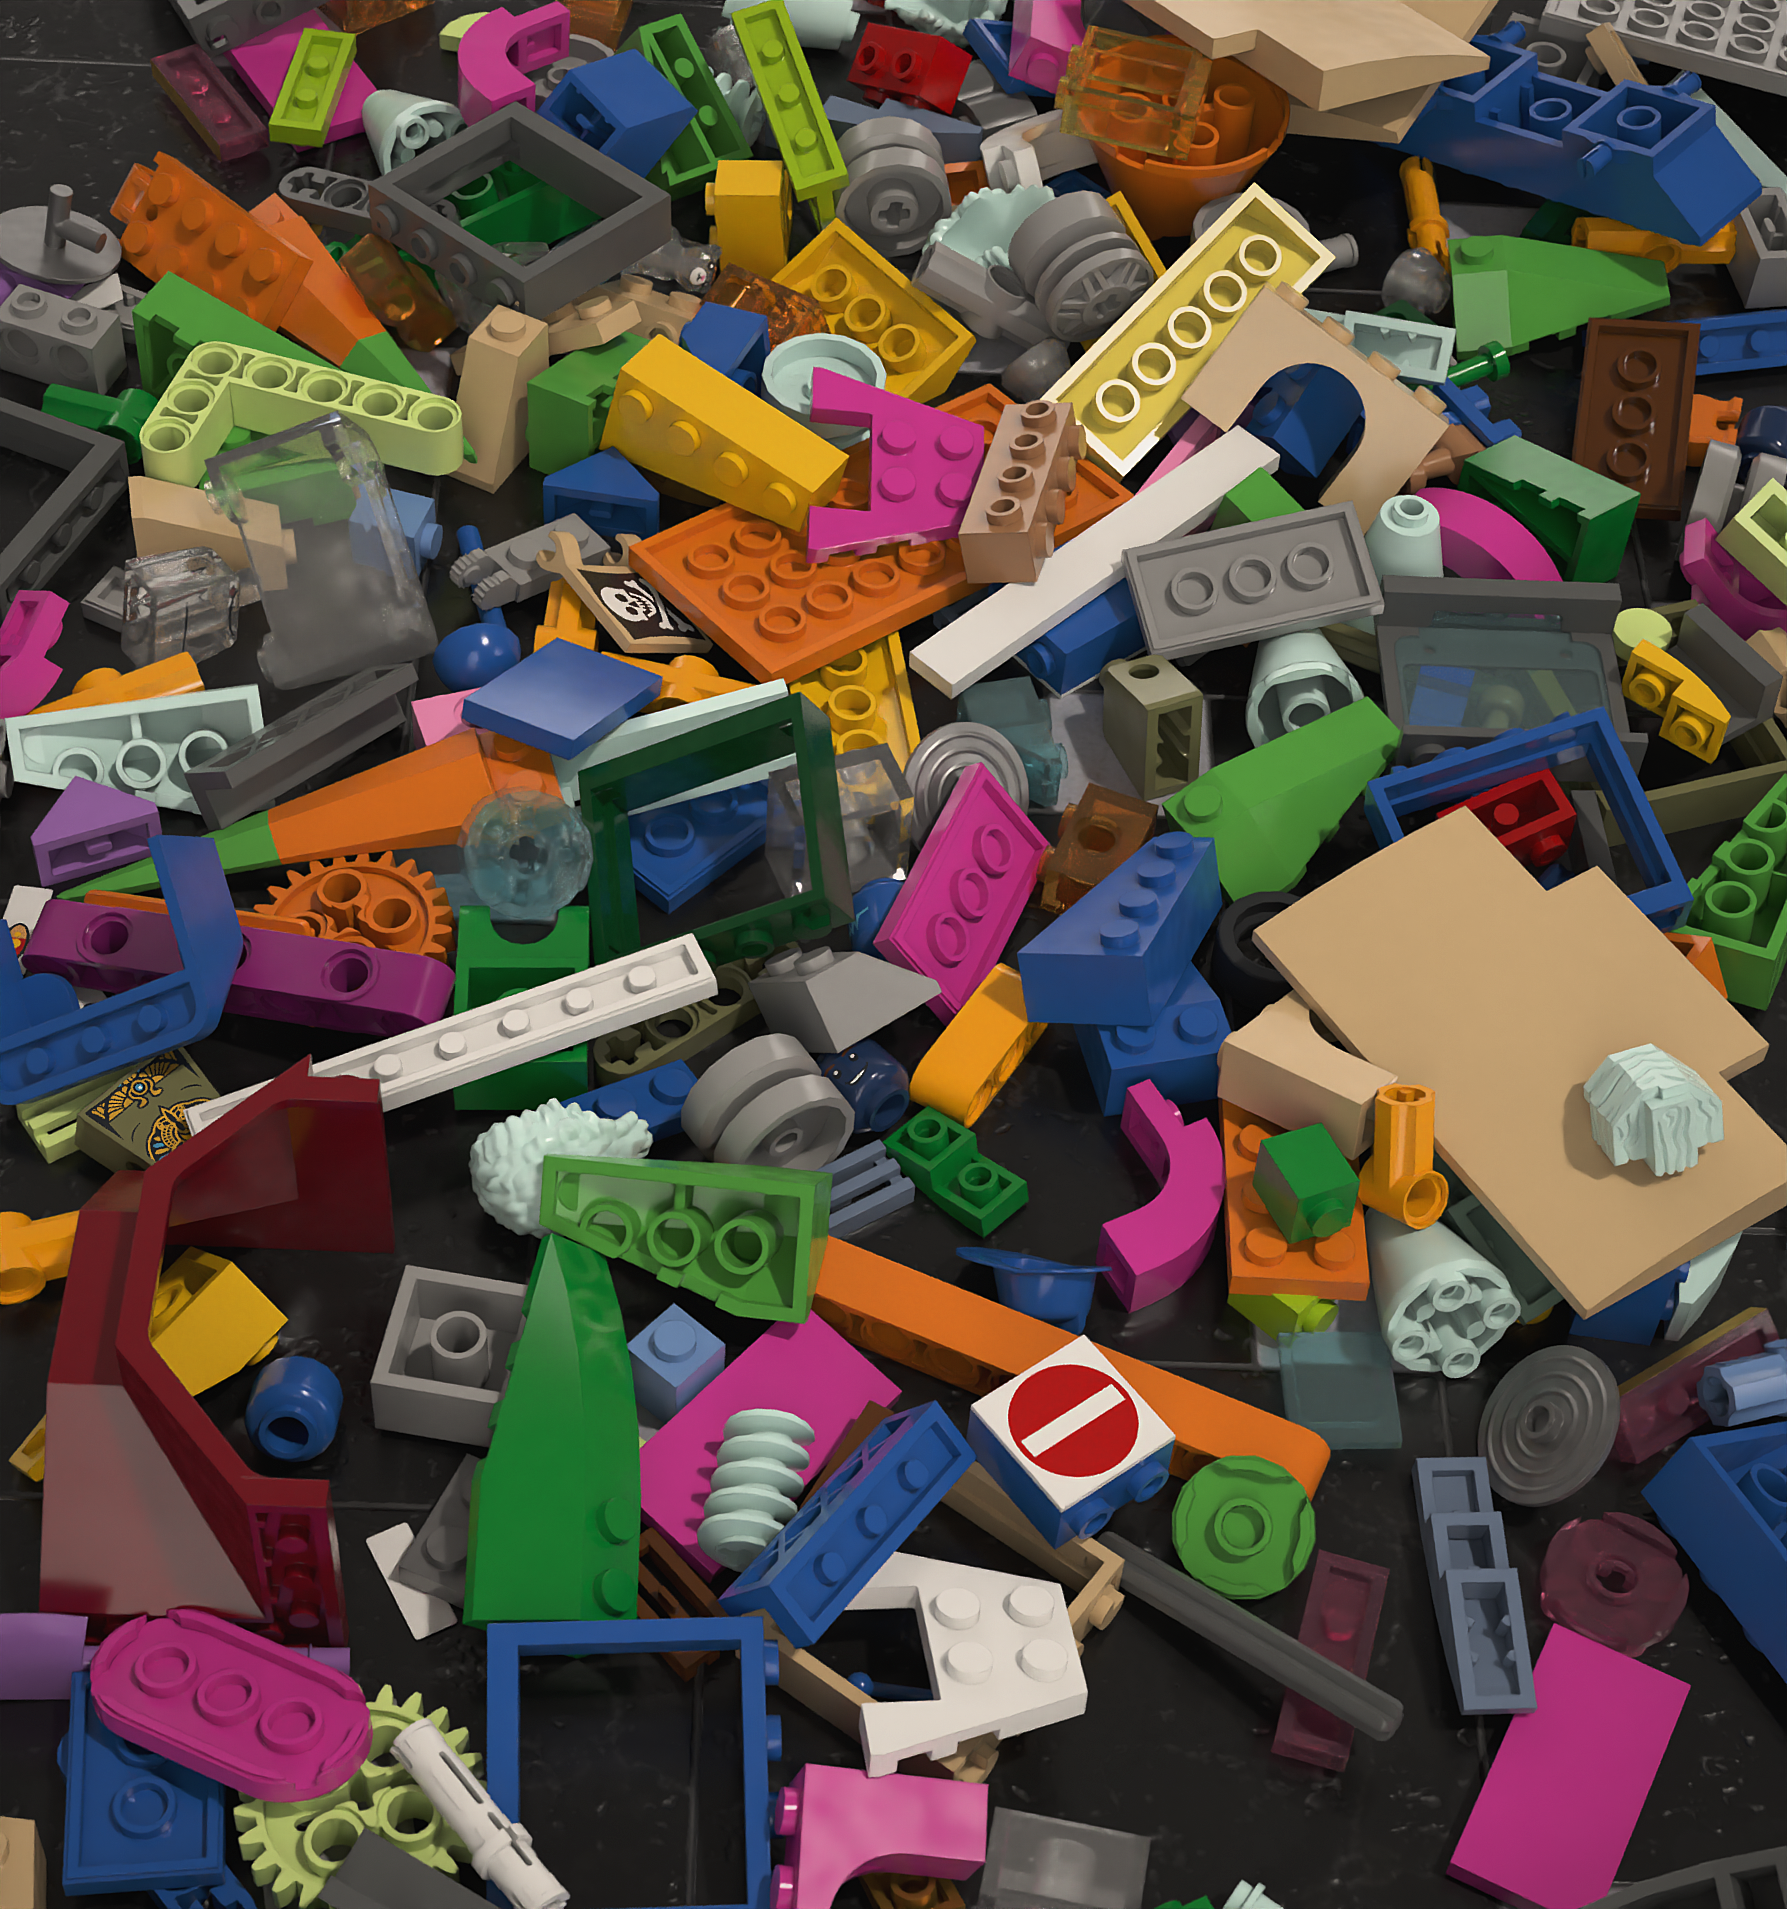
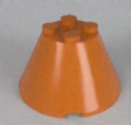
[1076,35,1290,240]

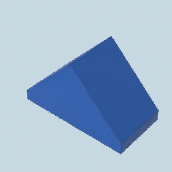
[543,446,659,540]

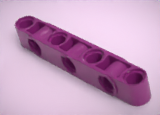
[21,899,456,1037]

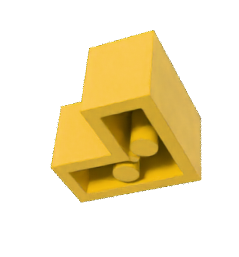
[705,160,793,281]

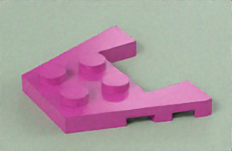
[806,367,984,563]

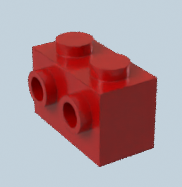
[846,22,973,115]
[1435,768,1577,867]

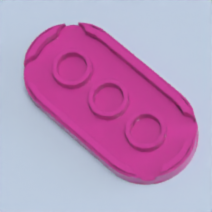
[90,1609,373,1803]

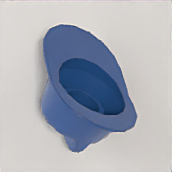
[955,1247,1112,1336]

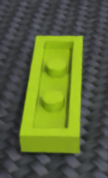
[268,28,357,147]

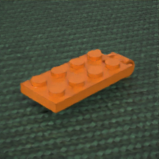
[110,151,314,332]
[1217,1067,1370,1301]

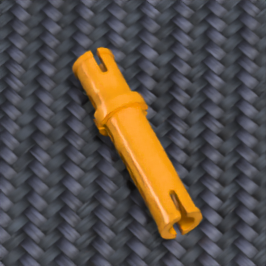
[1399,156,1450,280]

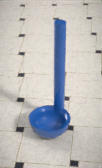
[432,525,521,693]

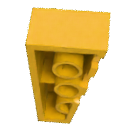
[599,334,849,532]

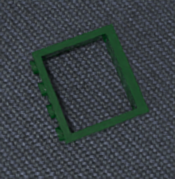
[577,691,855,972]

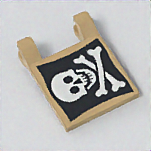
[536,531,713,653]

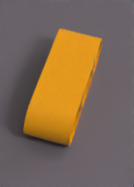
[908,963,1049,1129]

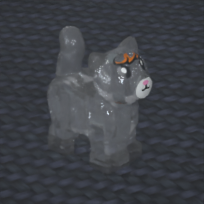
[620,226,722,293]

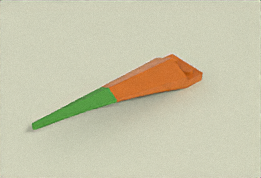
[248,193,477,464]
[57,727,571,903]

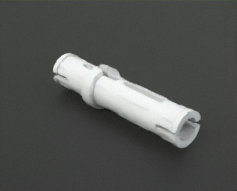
[390,1718,570,1909]

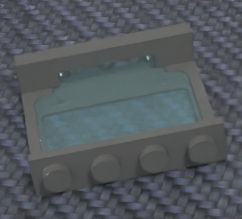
[1373,575,1649,782]

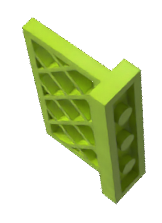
[731,0,850,234]

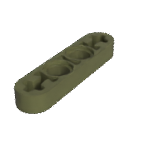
[593,941,802,1087]

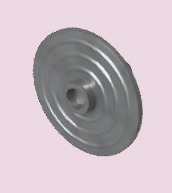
[0,184,122,285]
[897,722,1029,852]
[1477,1345,1621,1507]

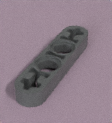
[279,167,462,244]

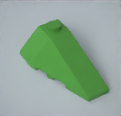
[1448,235,1670,360]
[1162,696,1400,905]
[539,1154,833,1324]

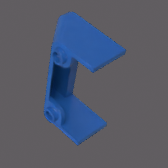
[0,835,243,1105]

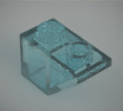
[956,676,1068,807]

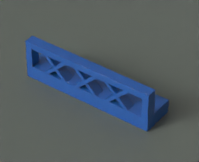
[1581,309,1787,375]
[717,1400,978,1649]

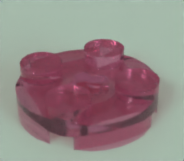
[1540,1512,1689,1658]

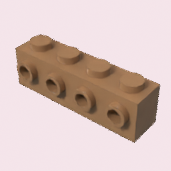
[958,400,1087,583]

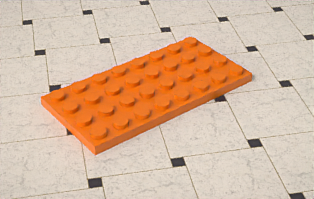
[628,383,1135,684]

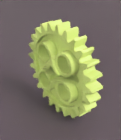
[234,1684,487,1909]

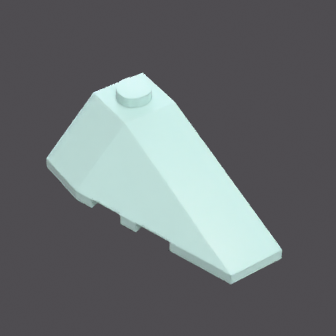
[4,684,276,815]

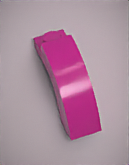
[458,1,570,127]
[1415,488,1562,581]
[1679,518,1787,641]
[0,590,70,721]
[1095,1079,1225,1314]

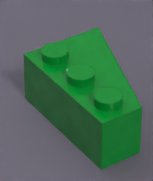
[1457,435,1641,583]

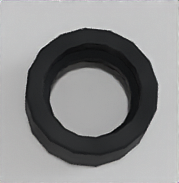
[1211,891,1302,1011]

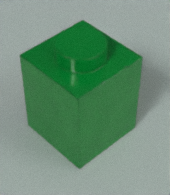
[1252,1122,1360,1244]

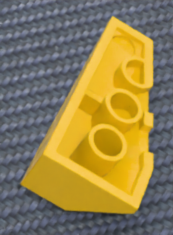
[8,1246,288,1482]

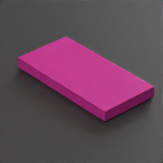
[213,9,378,152]
[873,762,1053,1027]
[640,1310,902,1584]
[1445,1623,1691,1909]

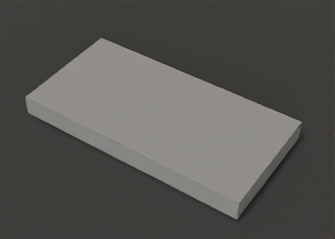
[1121,500,1385,660]

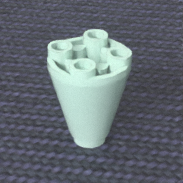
[362,89,468,176]
[1364,1208,1521,1378]

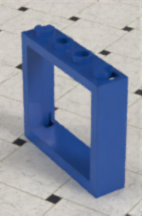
[1363,706,1694,933]
[487,1616,784,1909]

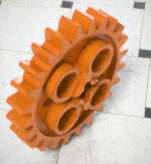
[253,851,457,1027]

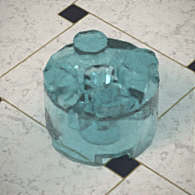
[457,786,594,920]

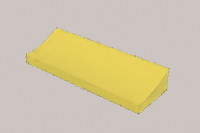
[1040,182,1336,483]

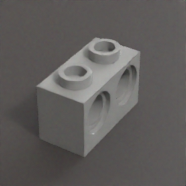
[0,284,127,395]

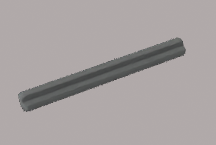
[1097,1532,1404,1741]

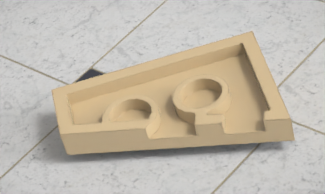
[449,296,642,376]

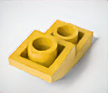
[1621,639,1731,764]

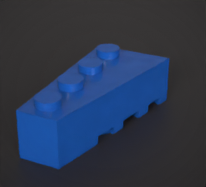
[1017,831,1223,1026]

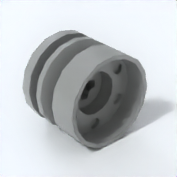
[1007,190,1154,342]

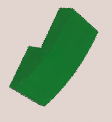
[882,1106,1029,1238]

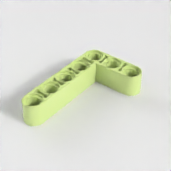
[139,341,464,488]

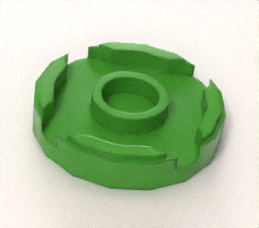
[1172,1456,1316,1599]

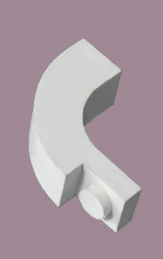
[980,104,1098,194]

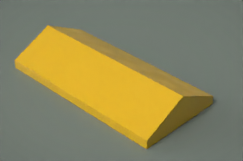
[759,217,977,404]
[787,630,921,820]

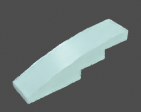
[1304,308,1456,386]

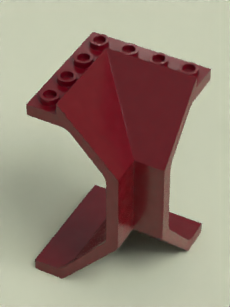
[39,1053,395,1648]

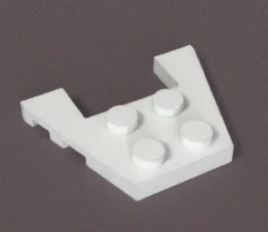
[844,1552,1088,1777]

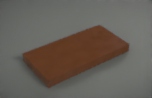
[1572,317,1701,521]

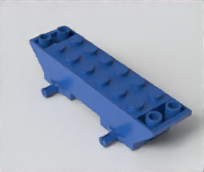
[1371,20,1762,247]

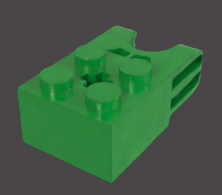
[453,905,590,1110]

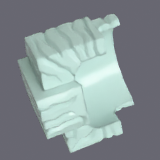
[1583,1043,1724,1176]

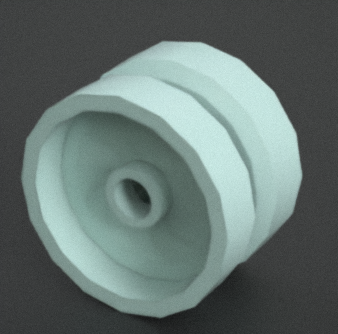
[761,333,886,450]

